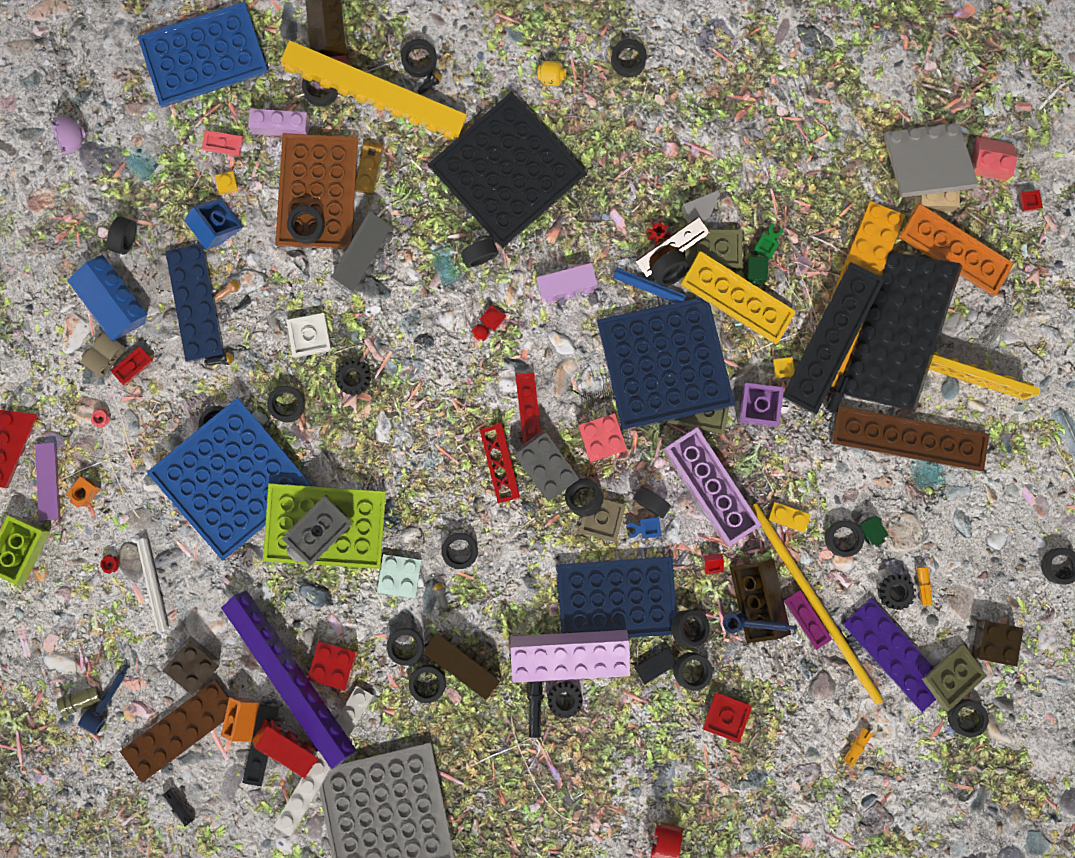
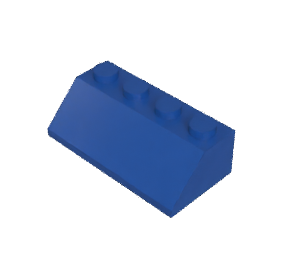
[67,254,148,341]

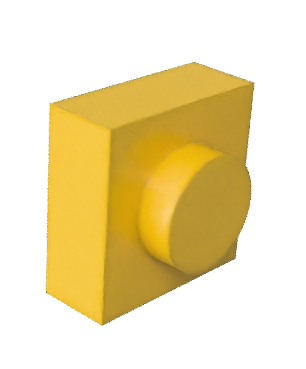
[215,171,239,195]
[772,357,795,379]

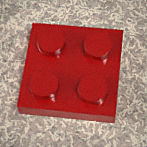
[702,692,753,743]

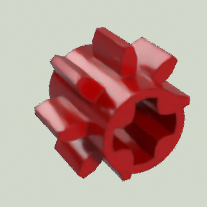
[646,220,670,245]

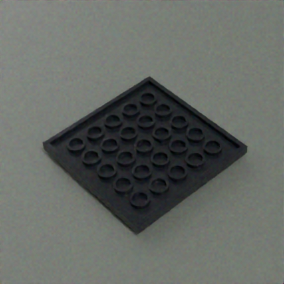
[427,91,587,249]

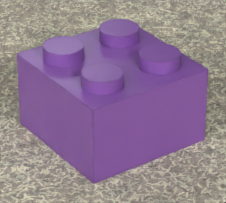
[738,383,784,428]

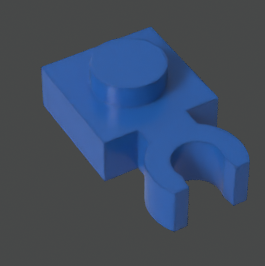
[627,517,662,539]

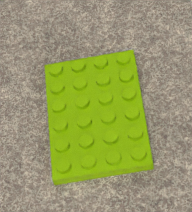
[263,483,386,569]

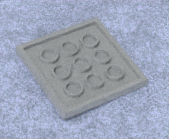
[884,123,978,197]

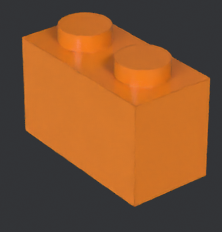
[221,697,260,742]

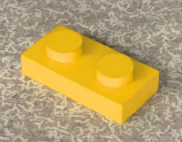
[768,502,811,533]

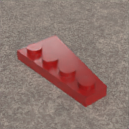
[0,410,40,488]

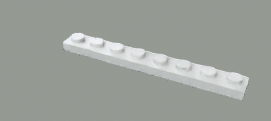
[274,686,374,837]

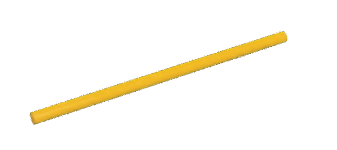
[750,503,884,705]

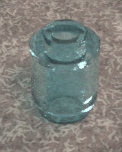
[125,154,155,181]

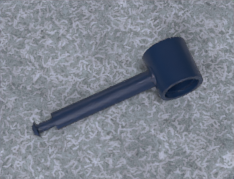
[723,611,798,633]
[78,664,130,736]

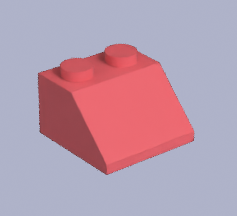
[971,137,1017,181]

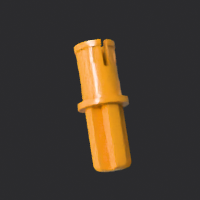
[916,567,933,606]

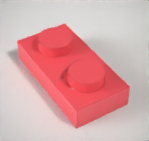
[202,130,244,157]

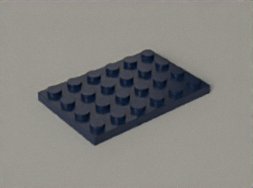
[557,556,677,638]

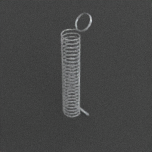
[969,296,1016,351]

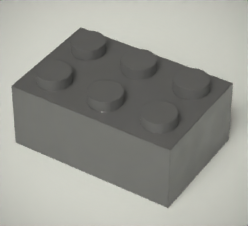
[512,430,579,502]

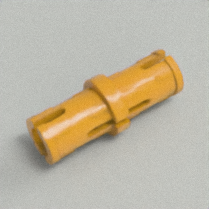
[842,727,873,767]

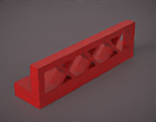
[479,423,520,504]

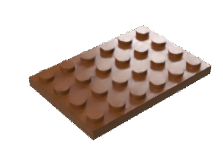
[275,133,359,250]

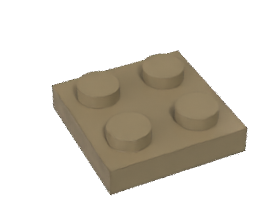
[579,495,626,542]

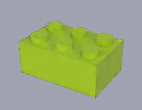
[0,515,50,585]

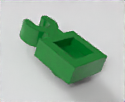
[753,224,783,260]

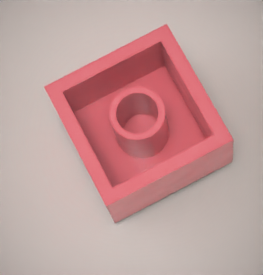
[577,413,627,463]

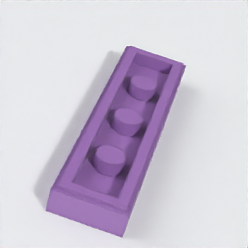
[35,443,61,521]

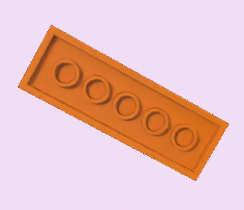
[899,204,1014,296]

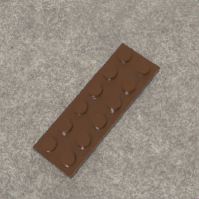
[119,679,229,783]

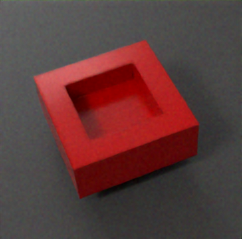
[1018,190,1043,213]
[703,553,724,575]

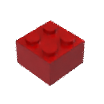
[308,640,359,690]

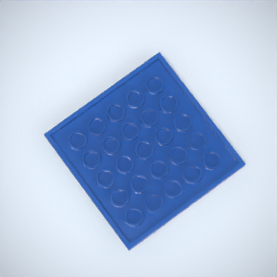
[146,397,313,561]

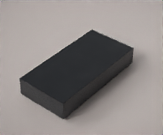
[634,648,676,685]

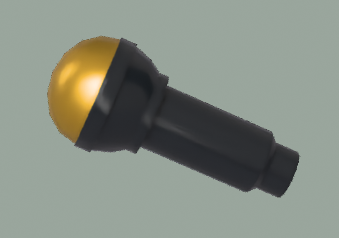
[417,72,442,95]
[204,352,234,366]

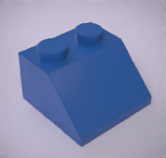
[184,198,243,250]

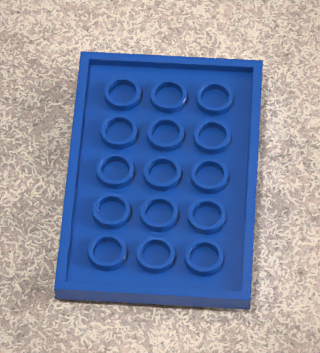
[137,1,269,108]

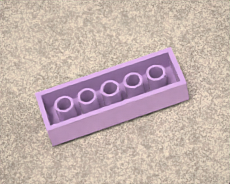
[663,427,761,546]
[510,630,630,683]

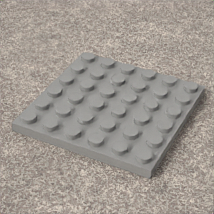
[319,743,455,858]

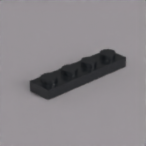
[242,704,279,787]

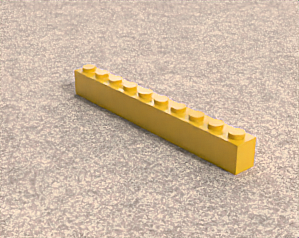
[281,40,467,140]

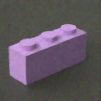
[248,109,310,136]
[536,263,598,304]

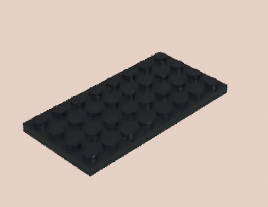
[843,252,962,412]

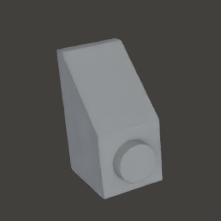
[681,191,720,226]

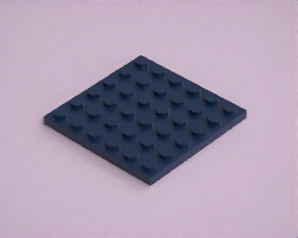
[597,298,735,431]

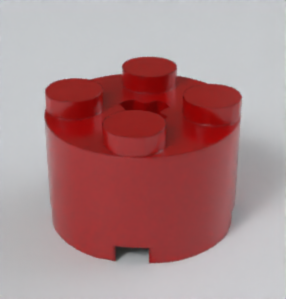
[650,822,684,858]

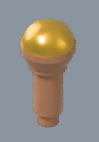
[213,280,240,301]

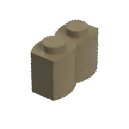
[80,332,126,378]

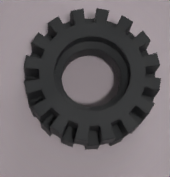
[335,360,371,396]
[878,575,917,610]
[548,682,583,719]

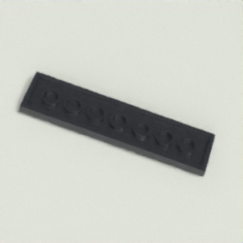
[783,262,885,415]

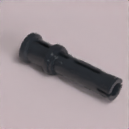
[527,681,544,738]

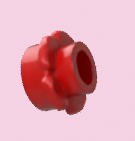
[100,554,119,574]

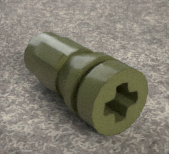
[56,686,102,717]

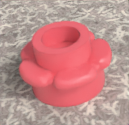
[91,409,110,428]

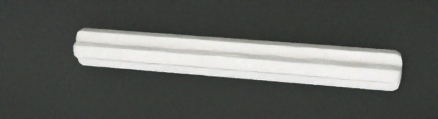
[136,538,168,633]

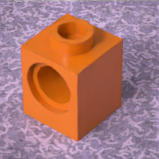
[66,476,101,507]

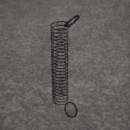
[571,389,614,404]

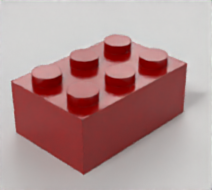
[252,720,318,779]

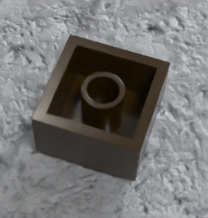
[972,619,1024,667]
[162,635,220,695]

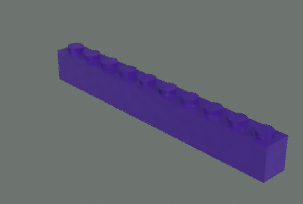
[221,590,357,770]

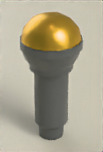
[433,583,448,612]

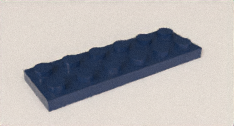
[165,244,224,362]

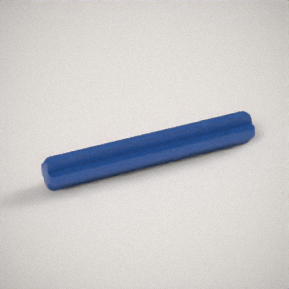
[613,268,685,303]

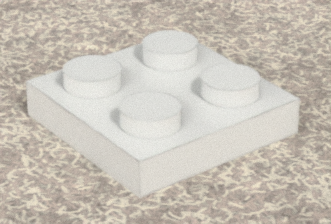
[286,313,332,358]

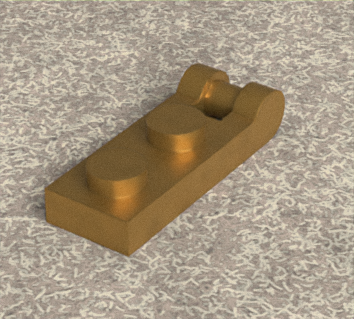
[355,140,384,195]

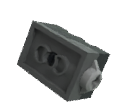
[282,494,355,566]

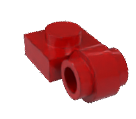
[471,305,506,342]

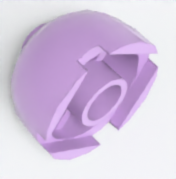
[51,116,85,155]

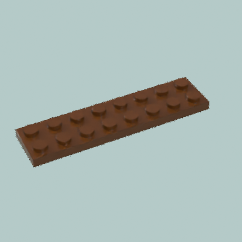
[831,406,990,472]

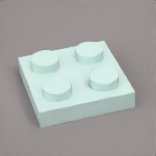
[377,554,422,598]

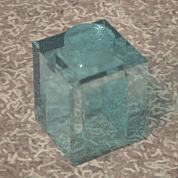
[432,255,460,287]
[913,464,946,489]

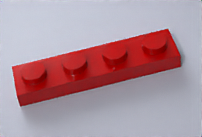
[515,372,541,444]

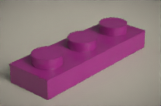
[784,590,832,650]

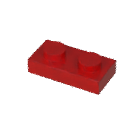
[111,346,154,386]

